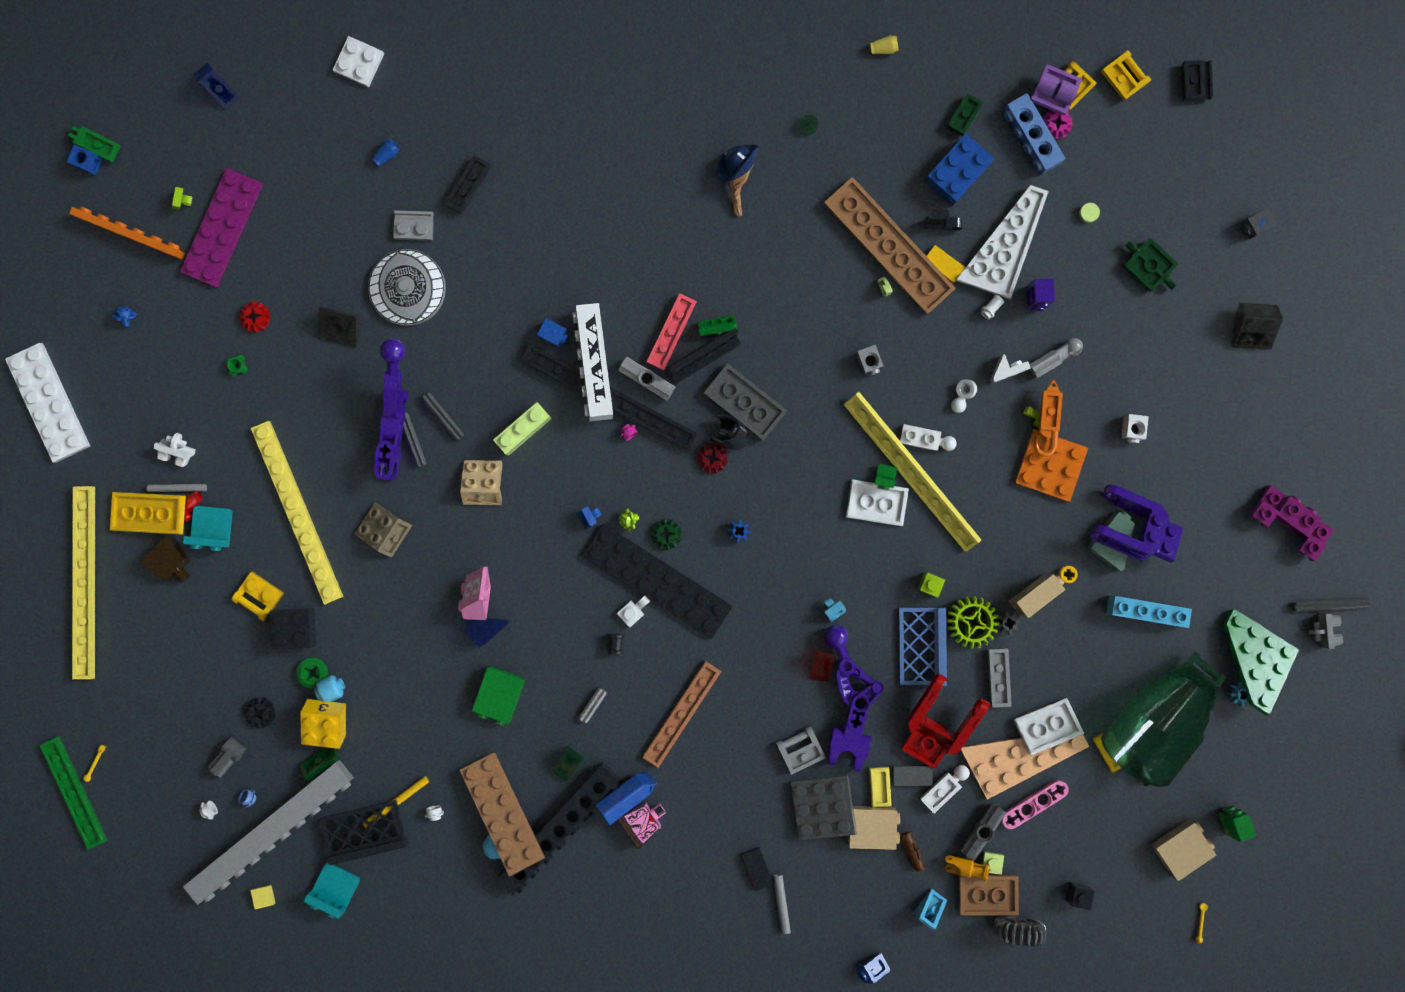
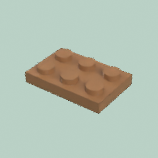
[959,875,1019,915]

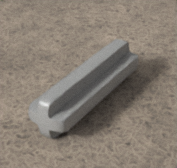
[579,688,607,723]

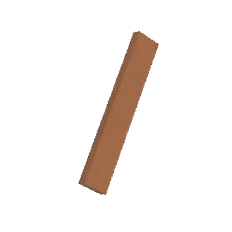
[642,660,721,768]

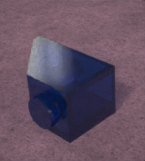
[193,63,240,109]
[464,617,511,648]

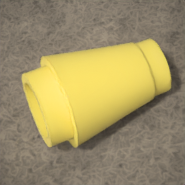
[870,35,899,54]

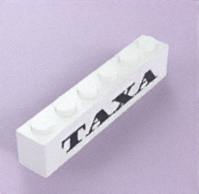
[572,303,613,421]

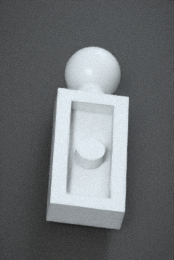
[900,424,957,451]
[920,765,970,813]

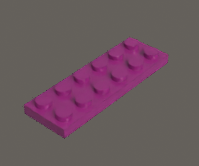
[180,168,263,288]

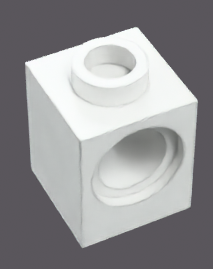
[1122,414,1149,443]

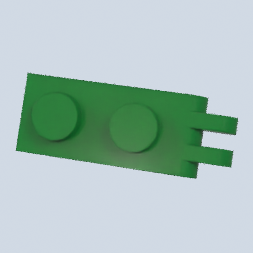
[67,125,121,163]

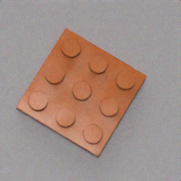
[1014,429,1088,502]

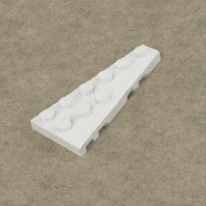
[956,185,1049,300]

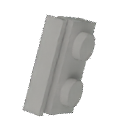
[393,210,434,241]

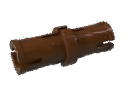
[900,831,926,872]

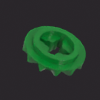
[297,657,328,689]

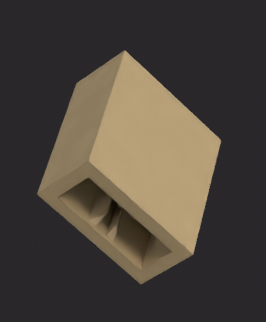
[1009,573,1066,618]
[848,806,900,850]
[1151,819,1217,881]

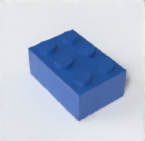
[924,134,995,206]

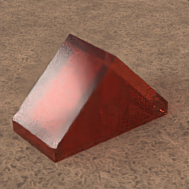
[809,650,835,682]

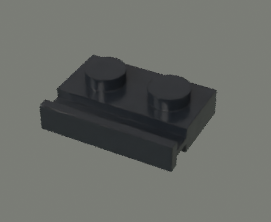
[1182,60,1213,101]

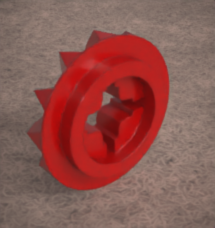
[239,301,270,332]

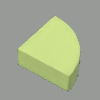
[877,277,893,297]

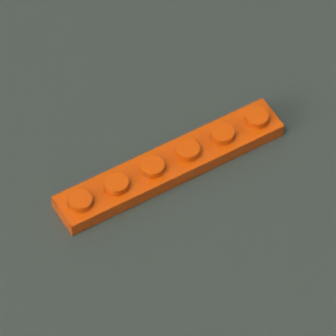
[69,207,185,260]

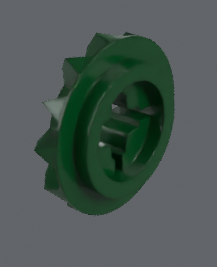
[651,519,682,550]

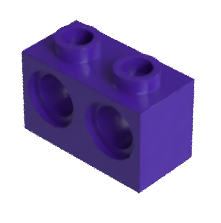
[1026,278,1055,311]

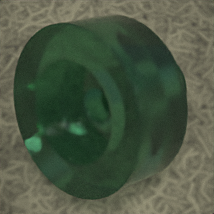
[799,115,819,135]

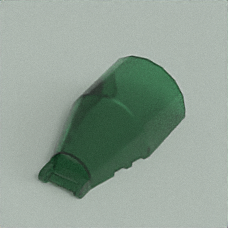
[1101,651,1227,787]

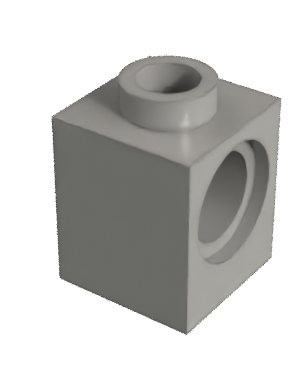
[856,345,883,376]

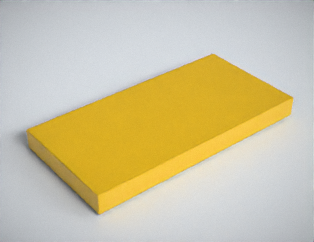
[110,492,186,534]

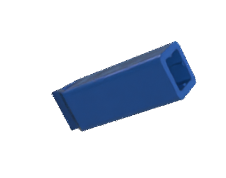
[595,771,657,825]

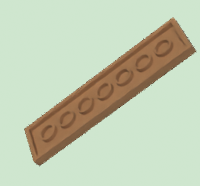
[824,177,956,315]

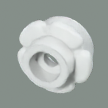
[199,801,218,820]
[425,805,444,821]

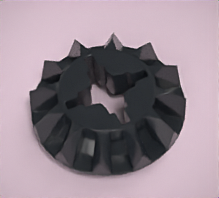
[243,697,276,729]

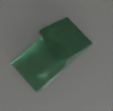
[552,746,584,782]

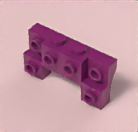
[1249,485,1334,561]

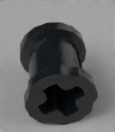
[607,633,625,654]

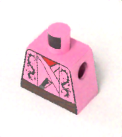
[618,802,666,849]

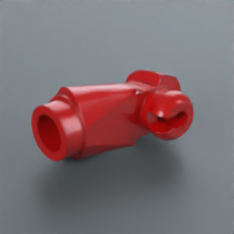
[184,491,203,522]

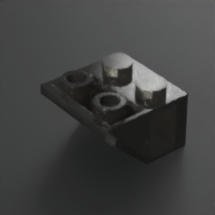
[1233,303,1283,349]

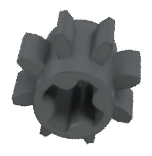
[998,611,1021,635]

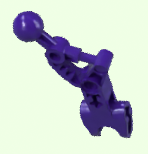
[374,338,408,481]
[824,625,884,772]

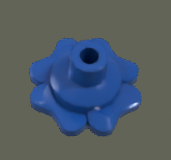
[112,306,137,327]

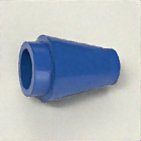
[372,138,400,166]

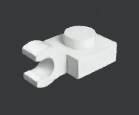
[617,596,650,627]

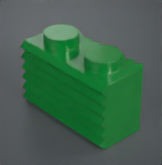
[1218,805,1257,842]

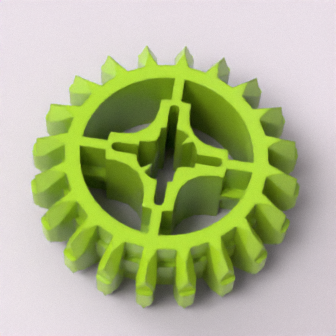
[946,596,999,648]

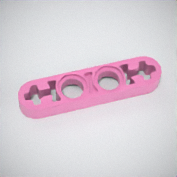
[1001,780,1069,829]

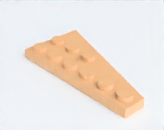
[961,735,1089,799]

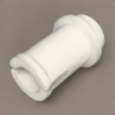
[980,295,1004,320]

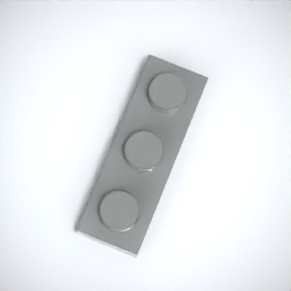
[988,648,1012,708]

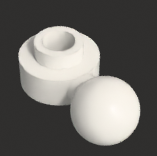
[951,379,977,413]

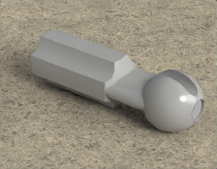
[1029,337,1083,379]

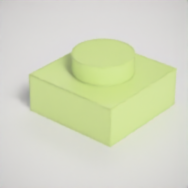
[982,851,1004,875]

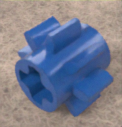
[728,519,751,543]

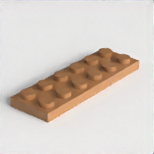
[460,752,545,877]

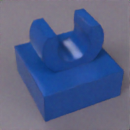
[577,506,601,530]

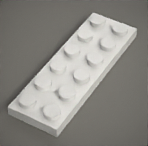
[5,343,91,463]

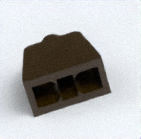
[139,536,190,583]

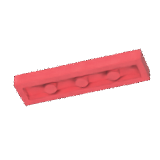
[647,293,697,371]

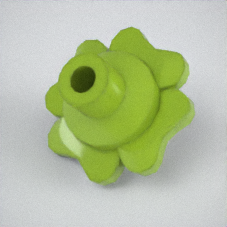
[619,508,639,531]

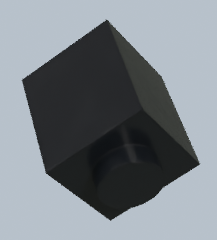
[1066,882,1095,911]

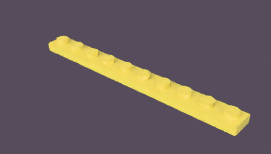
[844,392,981,552]
[251,421,344,605]
[72,486,95,679]

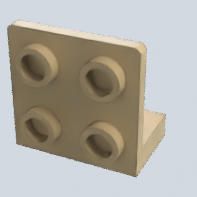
[460,460,503,505]

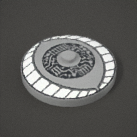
[368,249,446,326]

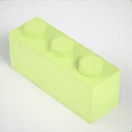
[493,402,552,456]

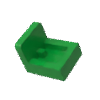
[874,463,897,490]

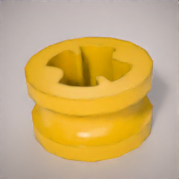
[1058,566,1078,583]

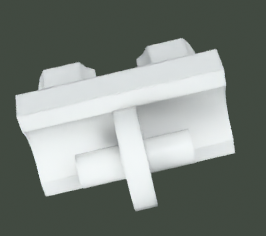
[154,433,196,467]

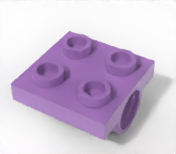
[1031,64,1082,116]

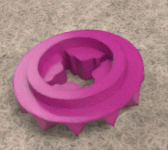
[1043,110,1073,139]

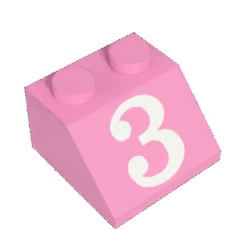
[458,567,491,620]

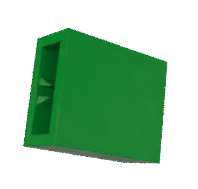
[472,666,526,725]

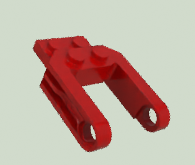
[901,673,990,769]

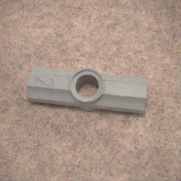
[618,357,676,401]

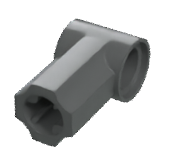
[208,737,247,778]

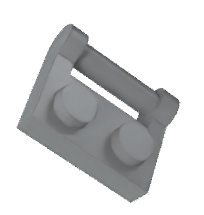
[776,726,826,775]

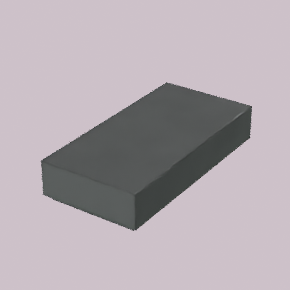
[893,765,933,786]

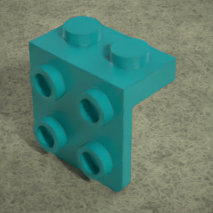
[183,506,233,551]
[304,863,360,919]

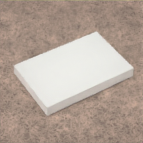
[846,479,909,526]
[1013,698,1084,756]

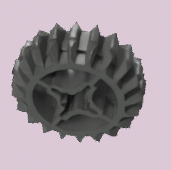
[993,915,1047,947]

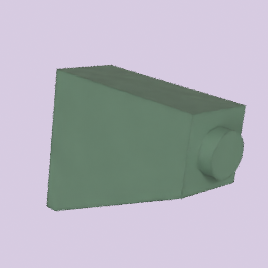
[1087,511,1135,572]

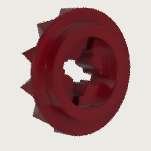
[697,443,728,474]

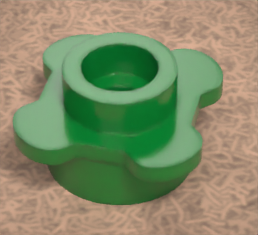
[226,355,248,376]

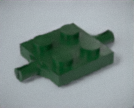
[1123,238,1178,293]

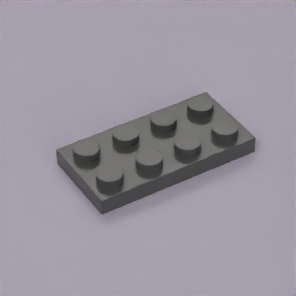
[704,363,787,441]

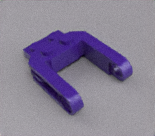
[1091,485,1183,563]

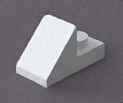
[990,354,1030,384]

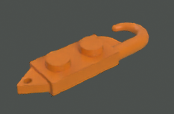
[1034,380,1063,457]

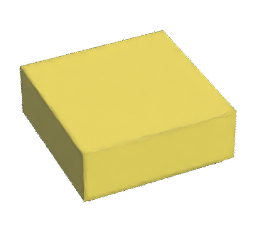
[251,885,275,909]

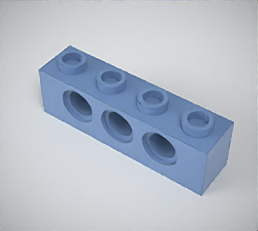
[1004,93,1066,175]

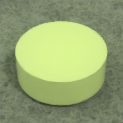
[1079,203,1100,223]

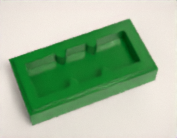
[697,315,738,336]

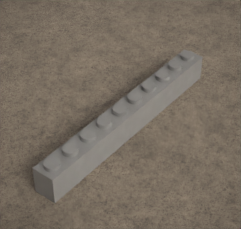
[183,760,354,905]

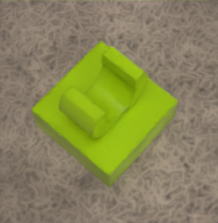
[172,187,192,210]

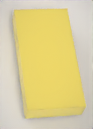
[869,767,891,807]

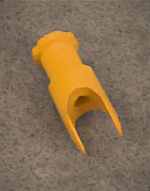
[945,855,990,882]

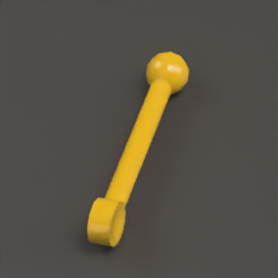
[83,745,106,782]
[1195,903,1208,944]

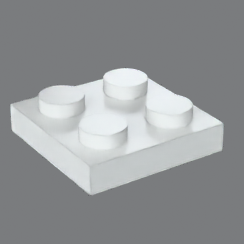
[333,36,384,88]

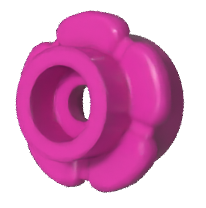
[620,424,638,441]

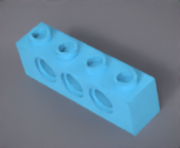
[1106,595,1192,628]

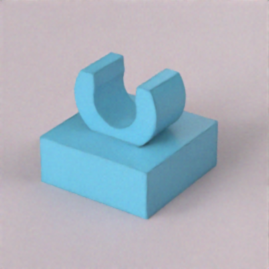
[824,598,846,622]

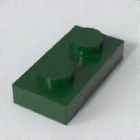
[947,93,984,137]
[300,747,340,781]

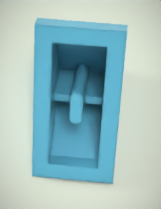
[914,889,947,931]

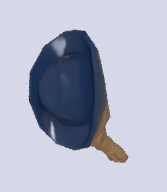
[716,144,759,217]

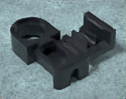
[924,209,963,231]

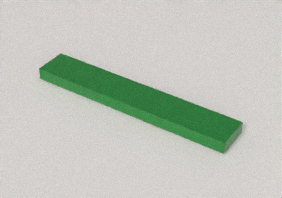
[39,736,108,850]

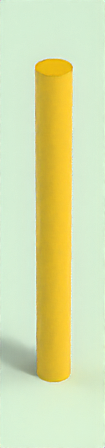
[362,776,429,829]

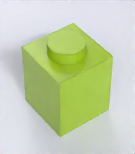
[917,572,945,598]

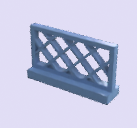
[899,607,947,686]

